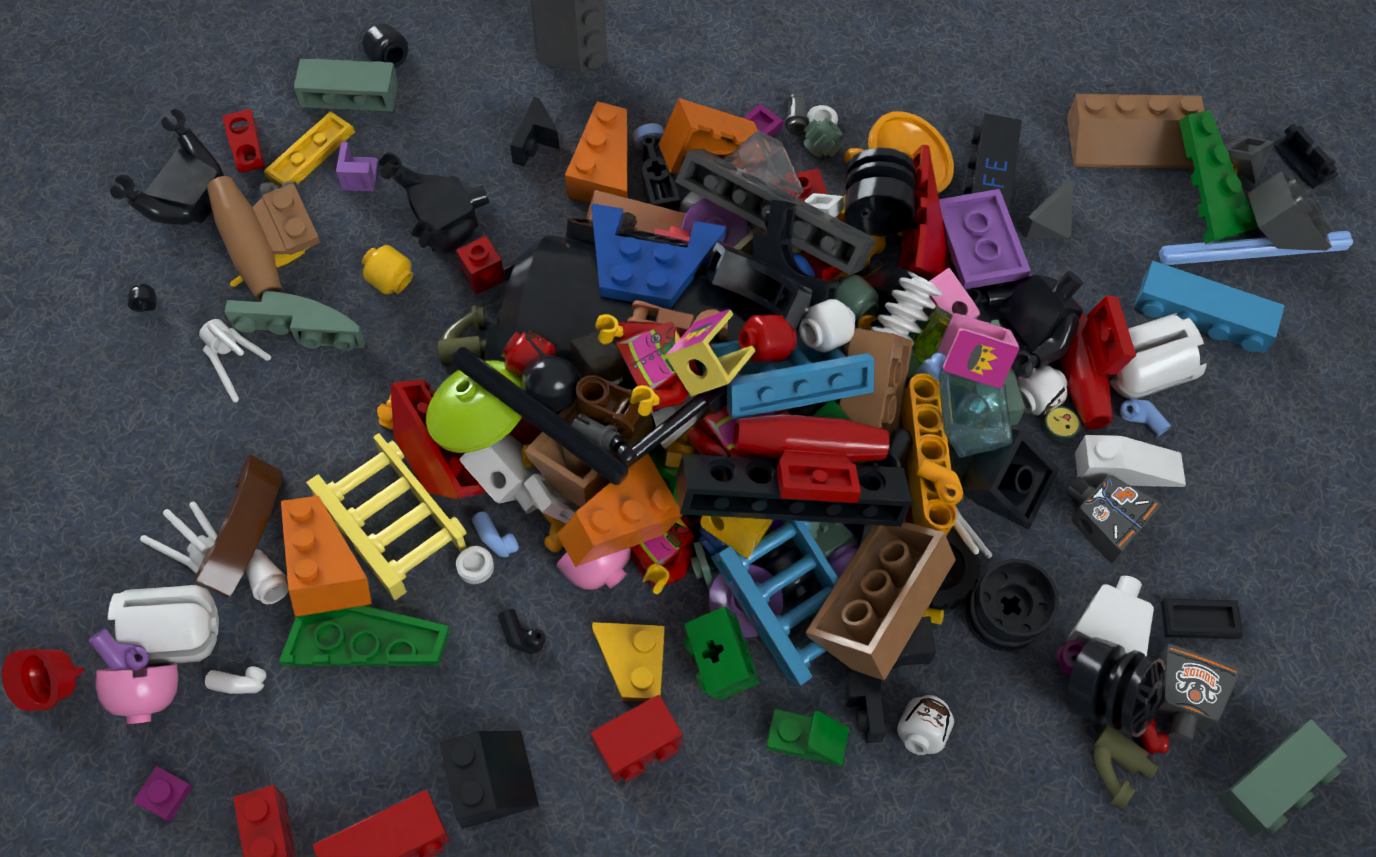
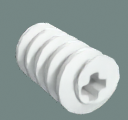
[871,271,943,346]

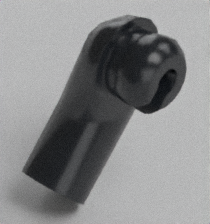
[885,428,913,480]
[498,609,546,654]

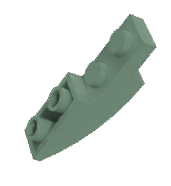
[224,291,366,351]

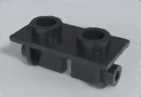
[1274,124,1338,189]

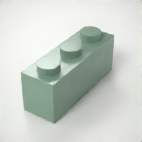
[294,58,398,111]
[1218,719,1347,836]

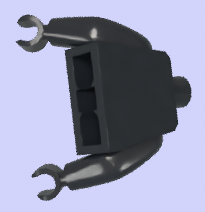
[110,109,224,225]
[378,152,489,252]
[965,270,1083,378]

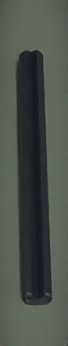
[452,347,629,485]

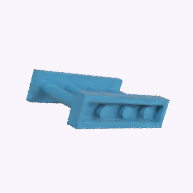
[703,329,875,420]
[711,520,839,686]

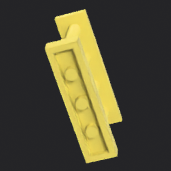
[306,433,467,601]

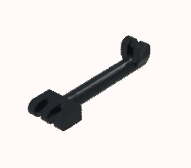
[611,385,727,468]

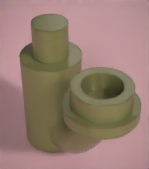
[438,305,486,364]
[1092,724,1159,809]

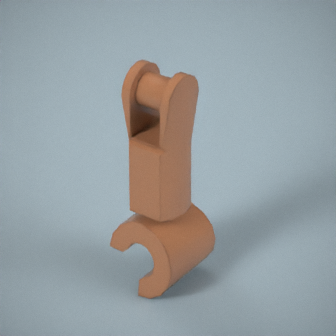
[627,301,728,342]

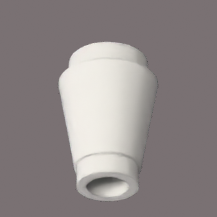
[245,550,288,604]

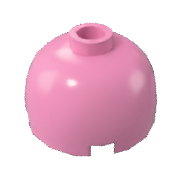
[556,547,631,590]
[96,663,179,724]

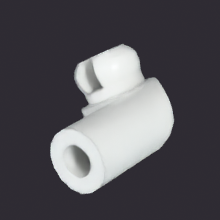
[205,666,267,694]

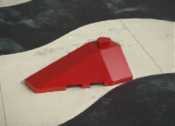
[898,145,951,281]

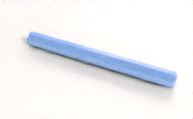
[1159,231,1353,265]

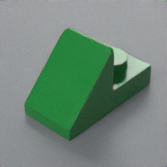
[766,709,849,767]

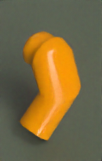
[916,458,963,505]

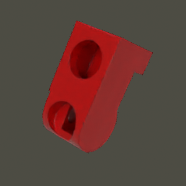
[222,109,266,174]

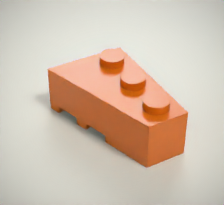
[658,98,767,173]
[565,101,628,203]
[557,453,682,567]
[281,495,372,617]

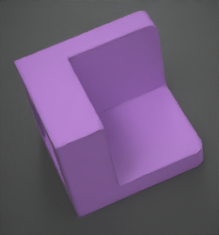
[336,142,379,191]

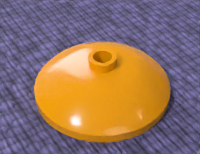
[868,111,954,194]

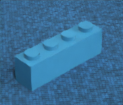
[1133,261,1285,353]

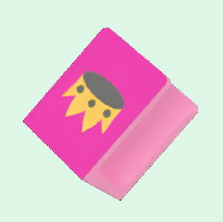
[937,313,1020,389]

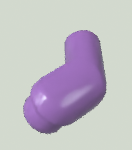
[89,629,149,671]

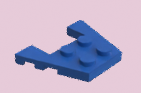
[592,204,726,309]

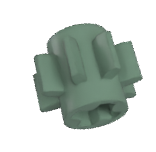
[803,118,842,158]

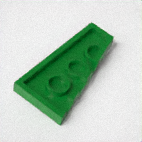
[1179,110,1258,245]
[279,606,451,667]

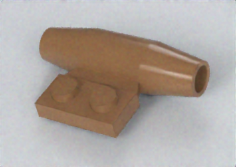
[207,176,321,301]

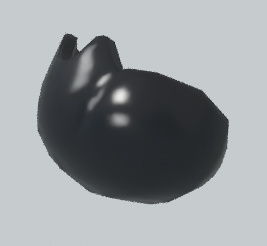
[521,354,581,412]

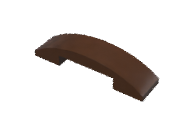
[193,454,282,598]

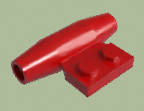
[1059,295,1136,429]
[733,414,889,503]

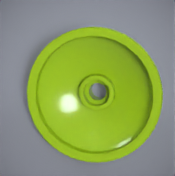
[426,360,522,453]

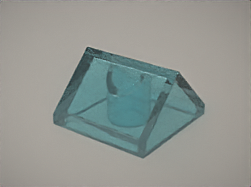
[938,369,1013,458]

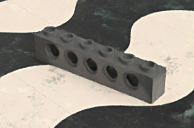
[675,149,877,275]

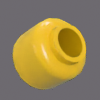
[362,245,413,295]

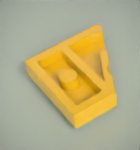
[592,622,665,702]

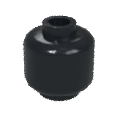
[362,23,409,68]
[761,544,815,601]

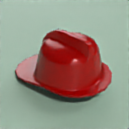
[2,648,84,711]

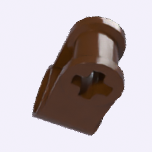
[576,375,640,439]

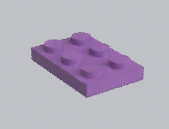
[939,189,1031,289]

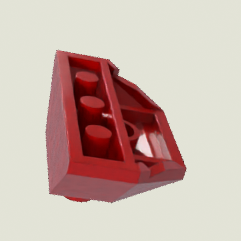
[390,379,486,499]

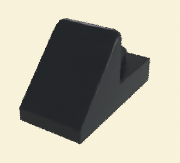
[510,97,560,166]

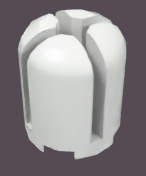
[1107,313,1206,399]
[108,585,219,665]

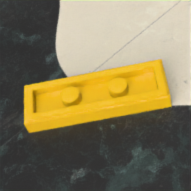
[264,111,355,187]

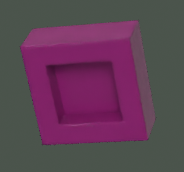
[743,104,783,144]
[133,766,193,823]

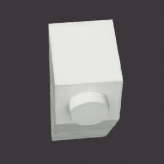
[1075,435,1186,487]

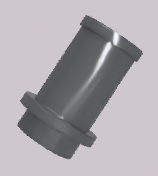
[785,93,810,135]
[572,414,621,453]

